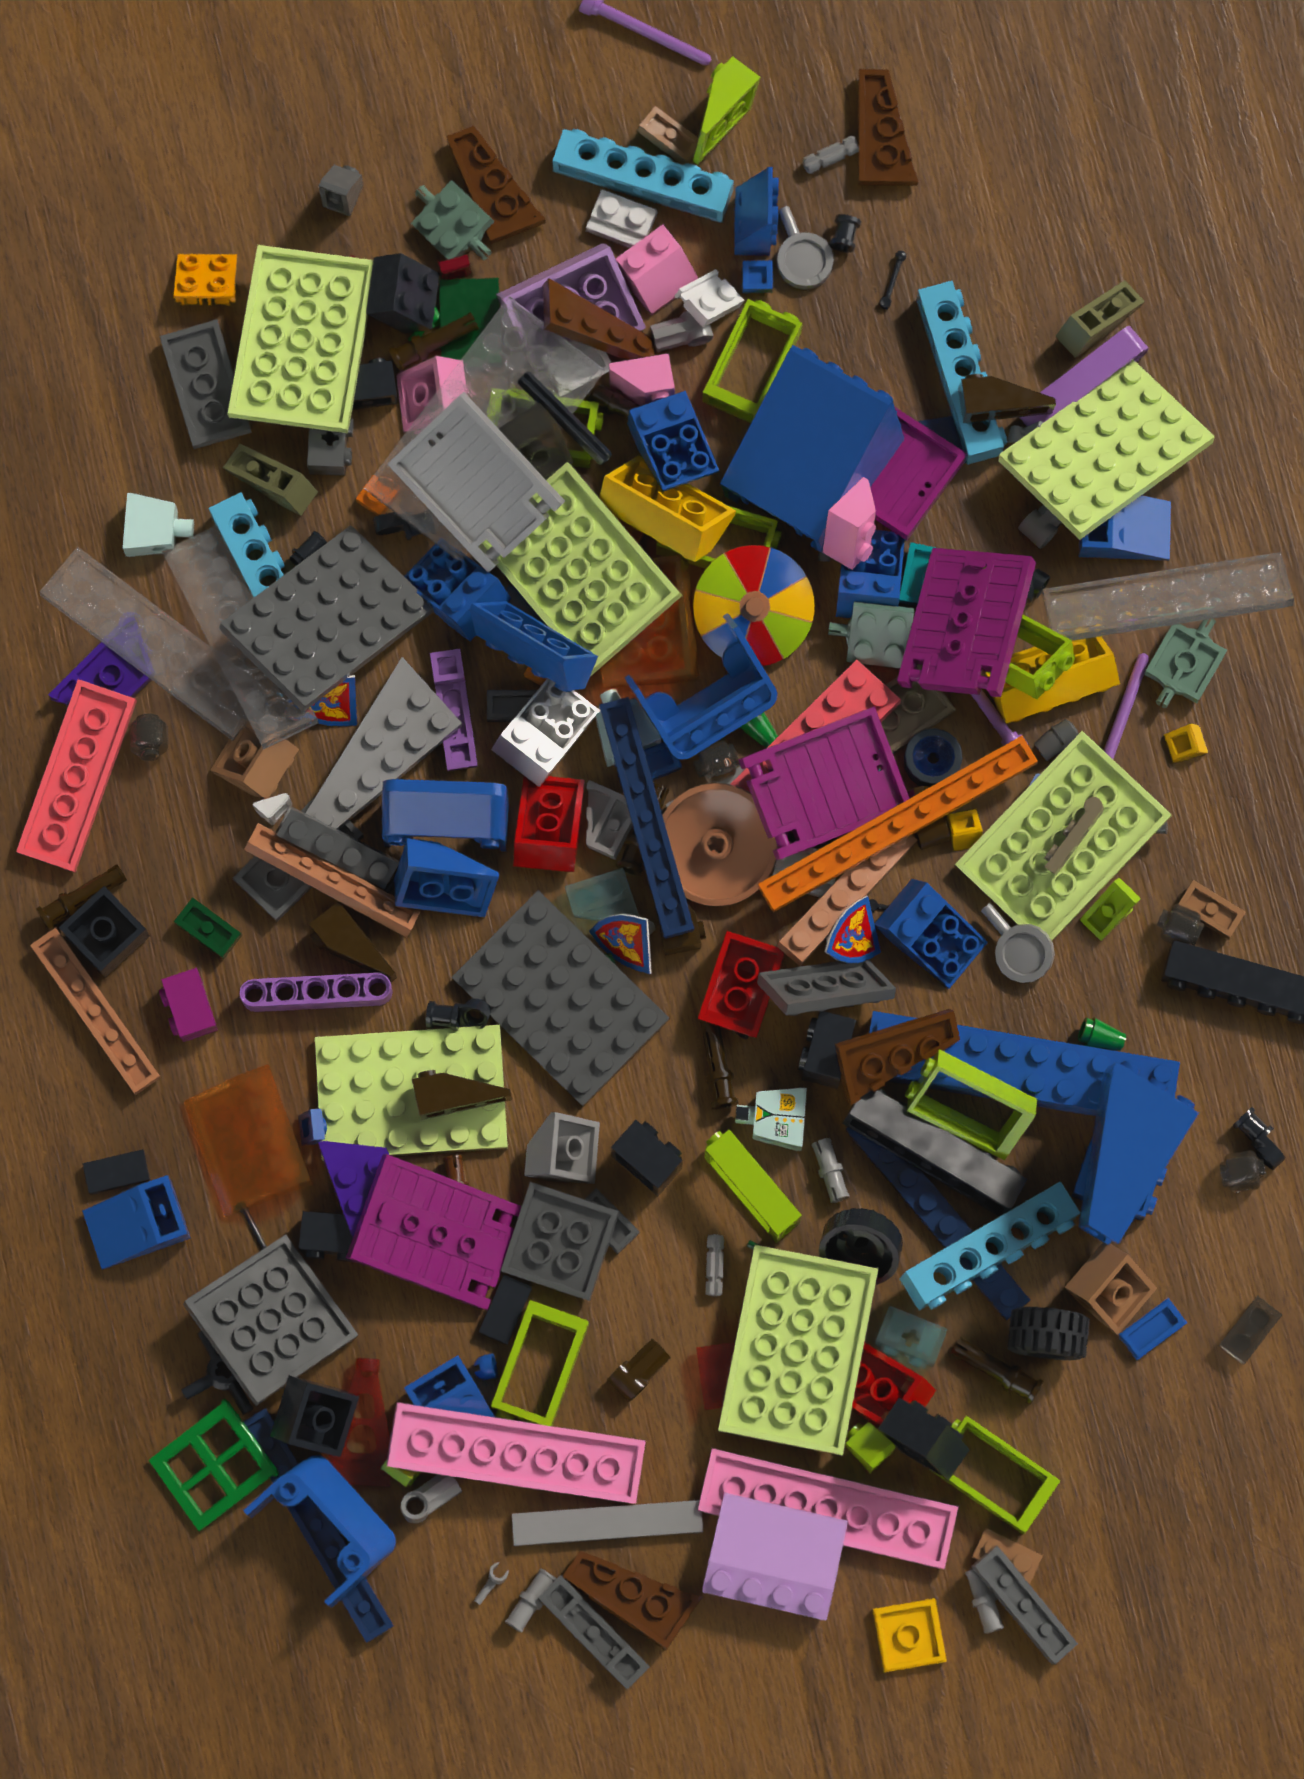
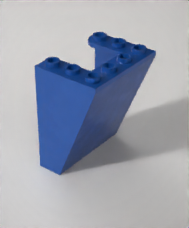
[720,345,905,554]
[1078,1061,1199,1245]

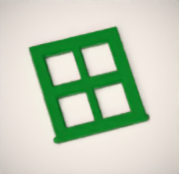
[149,1399,278,1531]

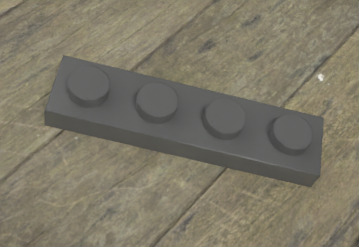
[276,806,399,889]
[971,1546,1078,1665]

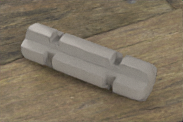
[803,136,859,174]
[706,1234,724,1296]

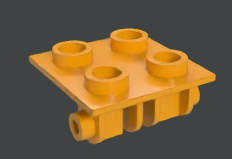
[174,254,237,306]

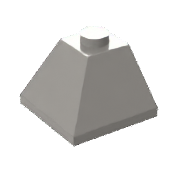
[524,1112,600,1184]

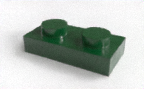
[174,897,242,960]

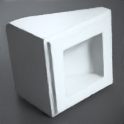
[252,793,292,825]

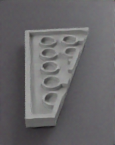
[306,657,462,830]

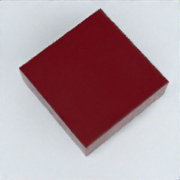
[439,255,471,280]

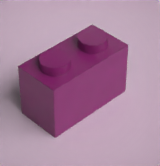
[159,968,218,1042]

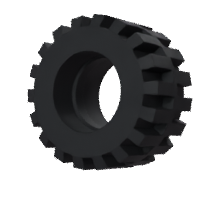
[1007,1307,1090,1360]

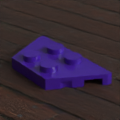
[48,613,155,705]
[318,1141,389,1239]

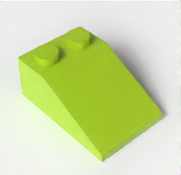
[693,56,761,165]

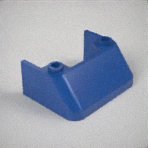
[624,613,777,759]
[382,779,509,852]
[243,1455,396,1608]

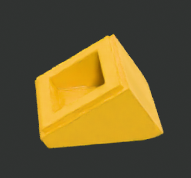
[1164,724,1208,763]
[946,809,983,851]

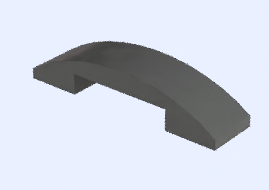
[538,1575,649,1689]

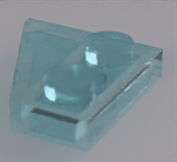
[565,868,639,921]

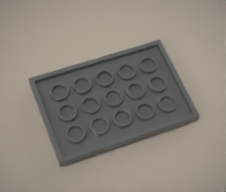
[219,525,434,712]
[452,890,670,1107]

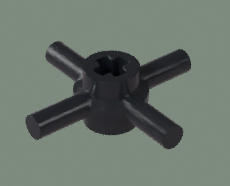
[181,1331,254,1415]

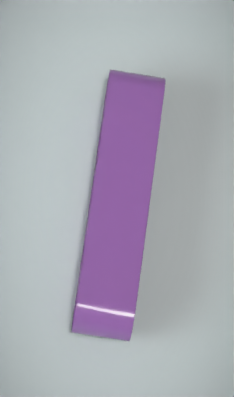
[1019,326,1149,427]
[239,973,393,1012]

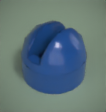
[473,1353,498,1380]

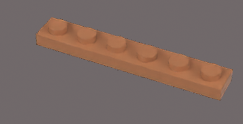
[244,823,420,938]
[777,835,917,966]
[30,928,161,1095]

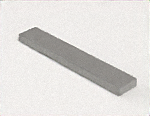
[512,1500,703,1546]

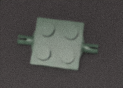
[411,180,495,260]
[828,601,914,668]
[1144,616,1227,708]

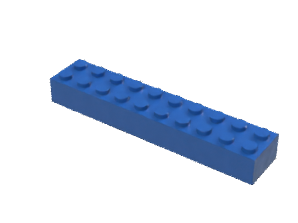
[869,1011,1180,1116]

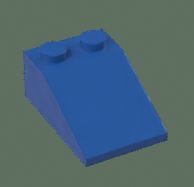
[394,838,499,917]

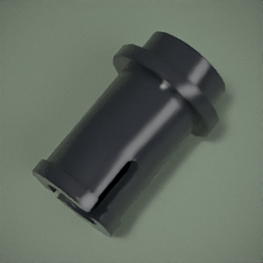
[289,531,327,566]

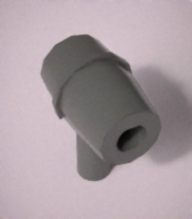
[1034,719,1079,761]

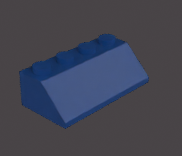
[470,601,598,692]

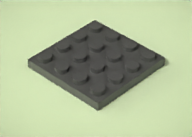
[183,1235,358,1406]

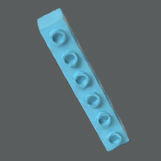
[552,129,734,223]
[916,281,1007,465]
[209,492,285,598]
[900,1182,1080,1311]

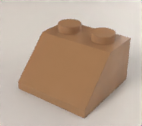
[210,720,299,799]
[1065,1243,1157,1335]

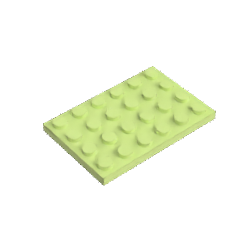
[228,245,373,433]
[998,360,1215,540]
[482,462,682,676]
[955,731,1172,941]
[315,1025,508,1161]
[718,1245,878,1456]

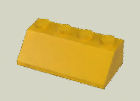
[599,456,736,562]
[985,626,1120,724]

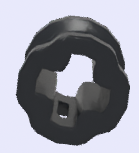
[829,214,861,253]

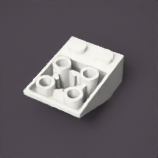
[491,678,600,787]

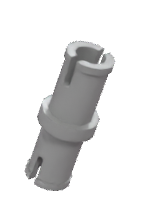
[812,1138,850,1203]
[505,1568,556,1633]
[965,1569,1004,1634]

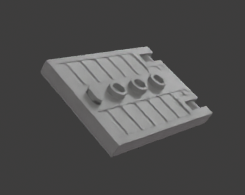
[387,392,565,572]

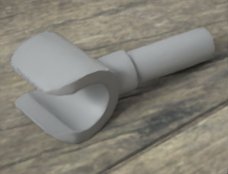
[1007,421,1043,443]
[474,1563,509,1605]

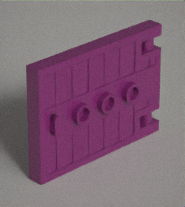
[870,407,967,541]
[897,548,1036,697]
[738,706,909,860]
[346,1154,522,1310]

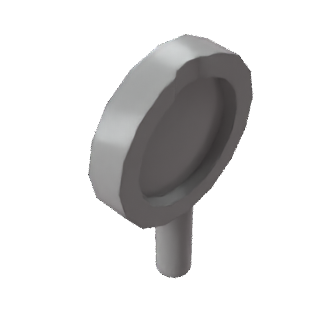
[777,206,834,290]
[981,903,1055,983]

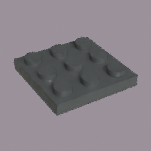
[501,1182,620,1301]

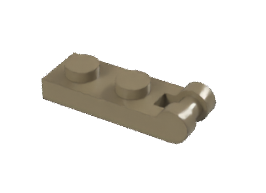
[1044,797,1104,875]

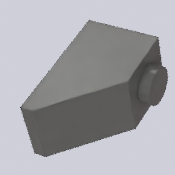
[319,165,363,216]

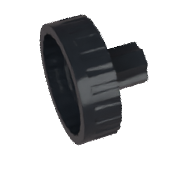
[819,1208,903,1285]

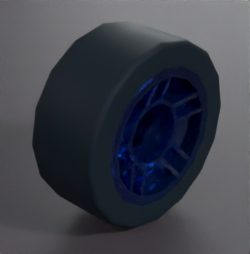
[904,728,963,787]

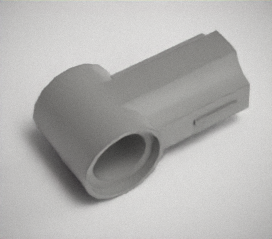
[650,311,714,352]
[1018,505,1062,549]
[401,1474,462,1523]

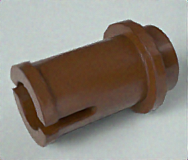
[443,1155,469,1186]

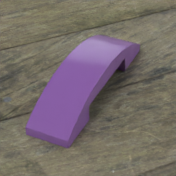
[430,649,478,771]

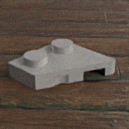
[586,780,633,860]

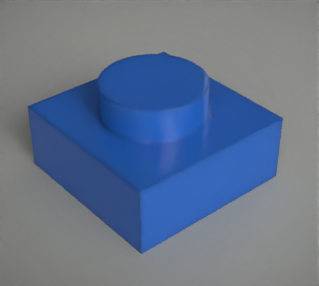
[742,261,773,293]
[298,1109,327,1146]

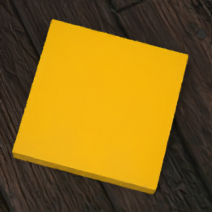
[872,1598,947,1673]

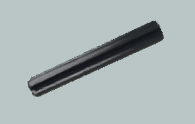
[518,371,612,465]

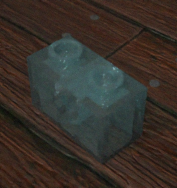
[874,1306,948,1369]

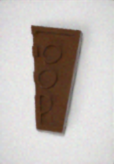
[858,69,918,186]
[446,126,546,244]
[543,278,654,360]
[835,1008,960,1105]
[562,1551,702,1651]

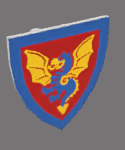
[285,675,357,726]
[824,896,881,963]
[589,914,655,974]

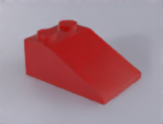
[513,776,585,872]
[698,931,786,1038]
[851,1342,937,1428]

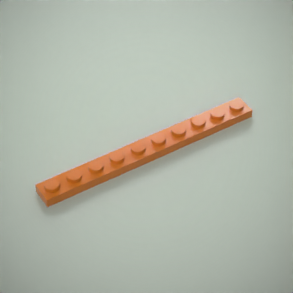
[758,736,1038,913]

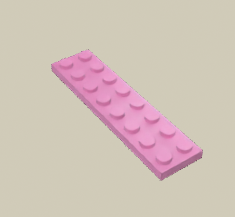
[386,1402,646,1504]
[698,1448,958,1570]

